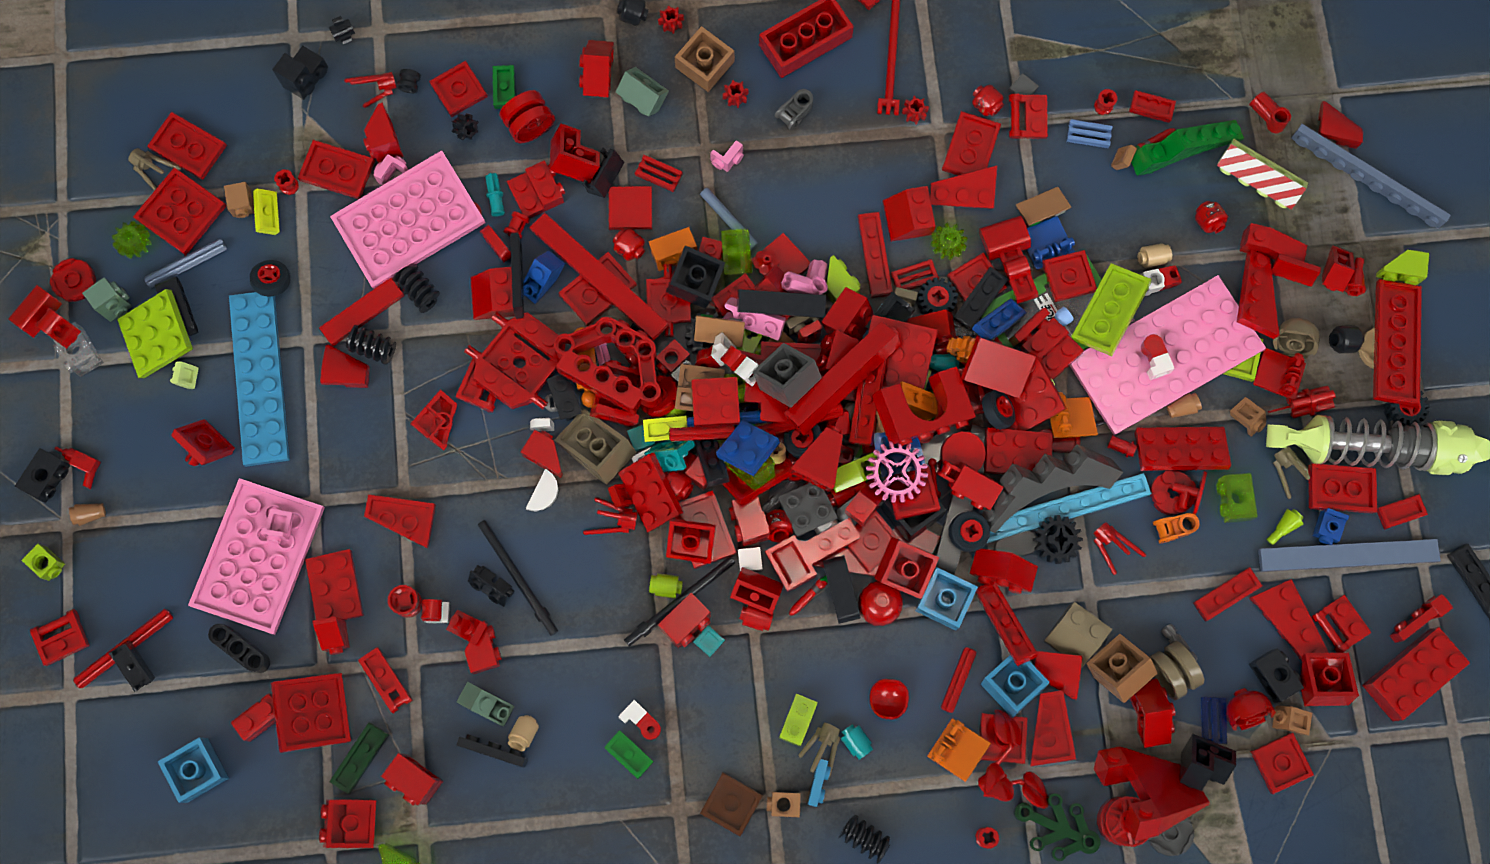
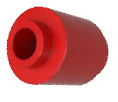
[739,605,774,631]

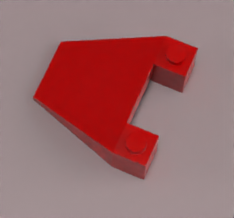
[1094,746,1210,841]

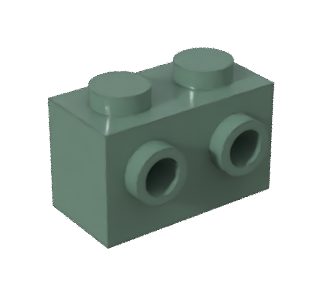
[616,67,669,116]
[82,277,132,322]

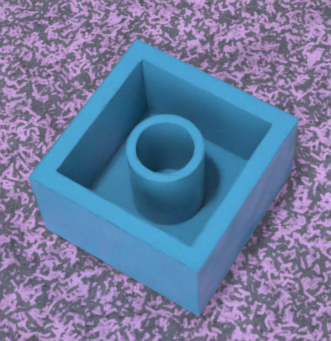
[915,567,978,631]
[981,655,1050,718]
[158,737,229,803]

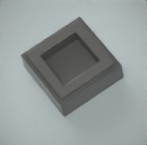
[1008,73,1039,104]

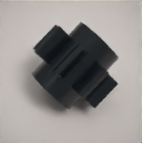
[329,16,355,45]
[452,113,479,140]

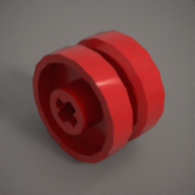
[499,90,555,144]

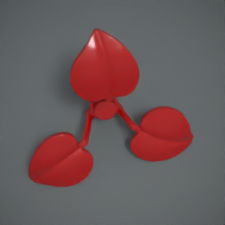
[978,710,1048,809]

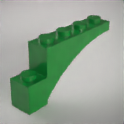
[1131,120,1244,176]

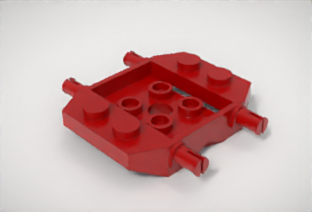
[464,312,566,410]

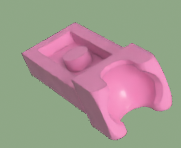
[722,298,786,341]

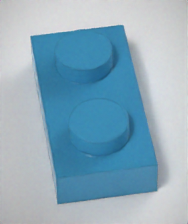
[807,759,831,807]

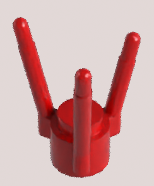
[344,72,397,108]
[583,497,638,535]
[1093,522,1146,575]

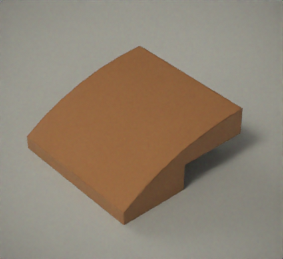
[675,363,725,411]

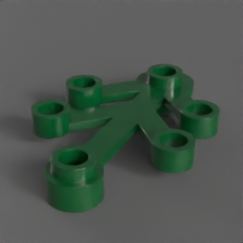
[1014,793,1100,861]

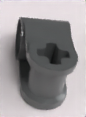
[775,89,813,131]

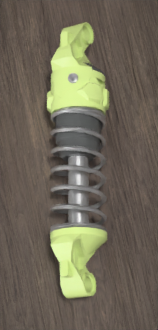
[1266,415,1490,475]

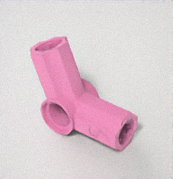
[781,260,828,295]

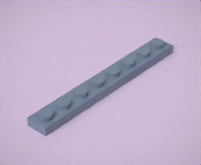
[1291,124,1451,229]

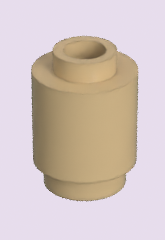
[1138,243,1172,268]
[508,715,539,752]

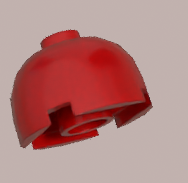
[858,581,903,626]
[1226,688,1276,731]

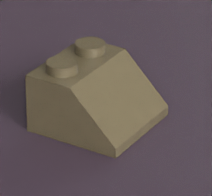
[1044,602,1112,668]

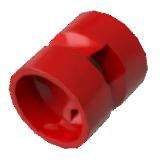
[388,585,423,618]

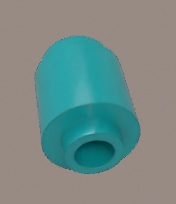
[840,724,873,760]

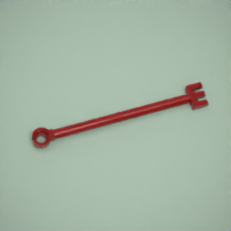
[877,0,900,116]

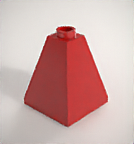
[788,425,843,492]

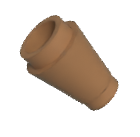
[1167,393,1202,418]
[69,503,106,526]

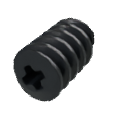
[393,265,440,313]
[346,325,397,365]
[838,814,890,864]

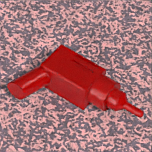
[55,447,101,489]

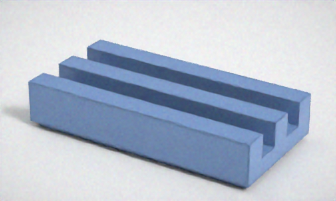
[1067,119,1113,148]

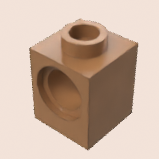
[224,182,254,218]
[767,792,800,817]

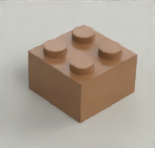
[675,26,735,92]
[1086,634,1158,703]

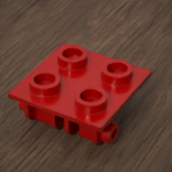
[1253,348,1306,400]

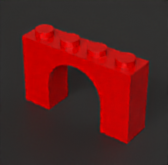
[871,367,976,447]

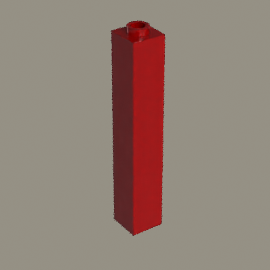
[784,321,901,436]

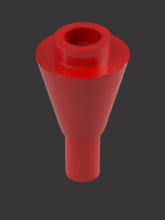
[1344,257,1366,296]
[827,481,866,509]

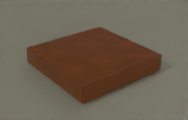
[700,773,763,837]

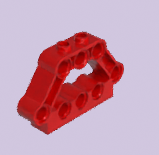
[554,317,662,415]

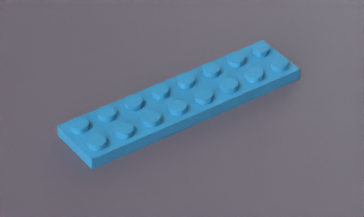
[229,292,290,467]

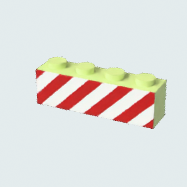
[1217,139,1308,210]

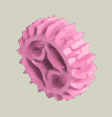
[866,442,928,503]

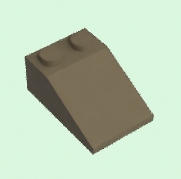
[554,409,637,485]

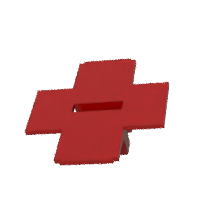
[744,376,788,423]

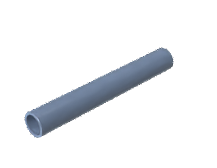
[700,188,759,250]

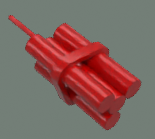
[1267,385,1335,418]

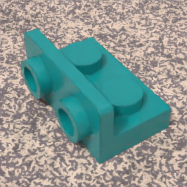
[644,440,695,472]

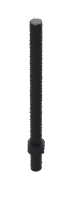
[478,520,558,636]
[624,556,736,647]

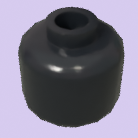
[616,0,649,26]
[1329,325,1364,354]

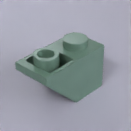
[457,682,514,727]

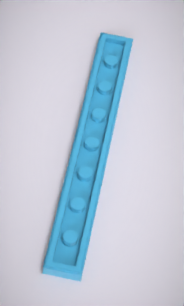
[986,473,1152,544]

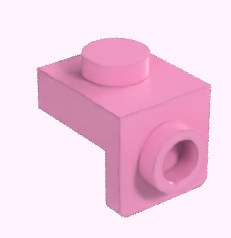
[710,140,744,172]
[373,154,408,185]
[261,509,294,543]

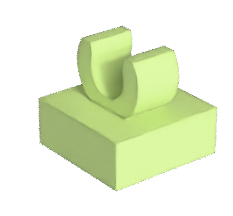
[170,362,199,389]

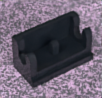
[582,147,625,198]
[865,292,915,330]
[109,640,155,692]

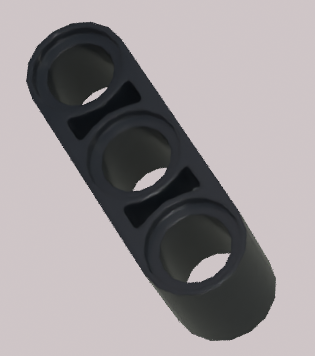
[155,276,199,336]
[823,555,861,624]
[208,624,270,673]

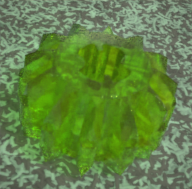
[111,221,151,259]
[930,222,968,261]

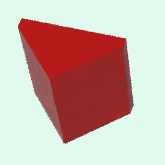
[666,518,716,564]

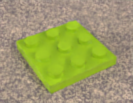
[117,289,193,378]

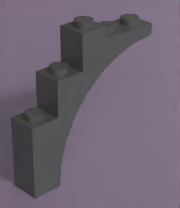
[981,444,1123,533]

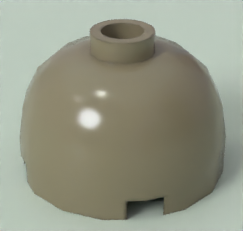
[1273,318,1320,359]

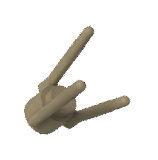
[128,148,182,191]
[1273,446,1310,499]
[799,723,840,777]

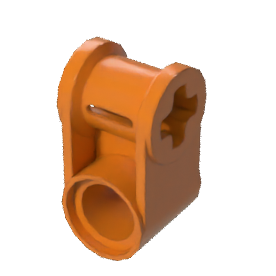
[1152,513,1200,544]

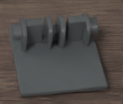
[778,483,838,537]

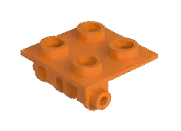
[1050,392,1098,438]
[927,718,991,782]

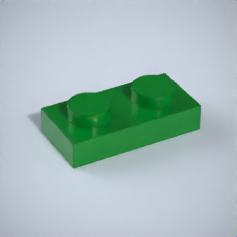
[493,65,515,109]
[604,730,654,779]

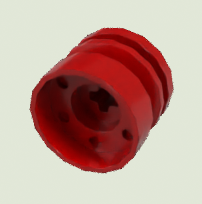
[1097,796,1149,847]

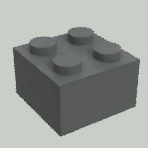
[753,343,822,408]

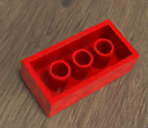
[759,0,854,78]
[1362,627,1470,721]

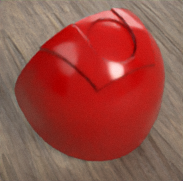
[870,679,909,719]

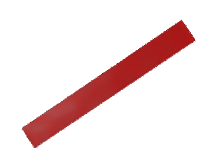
[529,213,669,341]

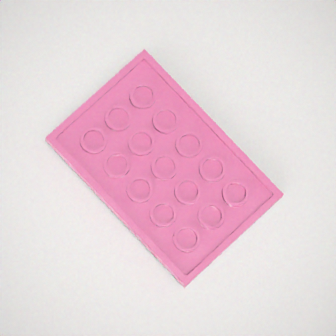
[330,151,486,289]
[188,478,325,635]

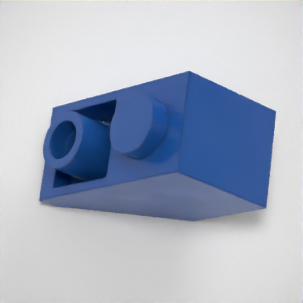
[523,251,565,304]

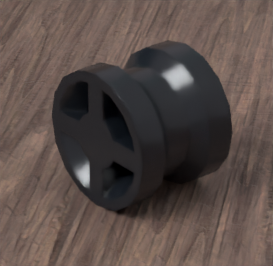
[396,69,421,94]

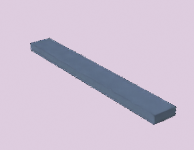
[1258,539,1441,572]

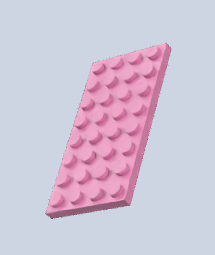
[1070,275,1266,435]

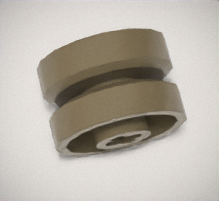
[1149,641,1204,701]

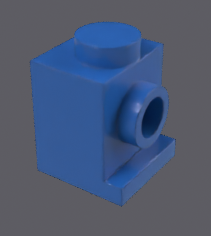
[1312,508,1349,545]

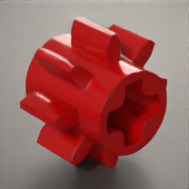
[658,6,684,34]
[723,80,749,108]
[902,96,929,124]

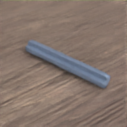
[144,239,227,288]

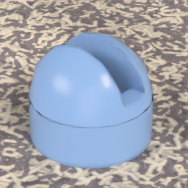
[1055,307,1074,326]

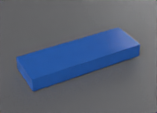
[972,298,1027,341]

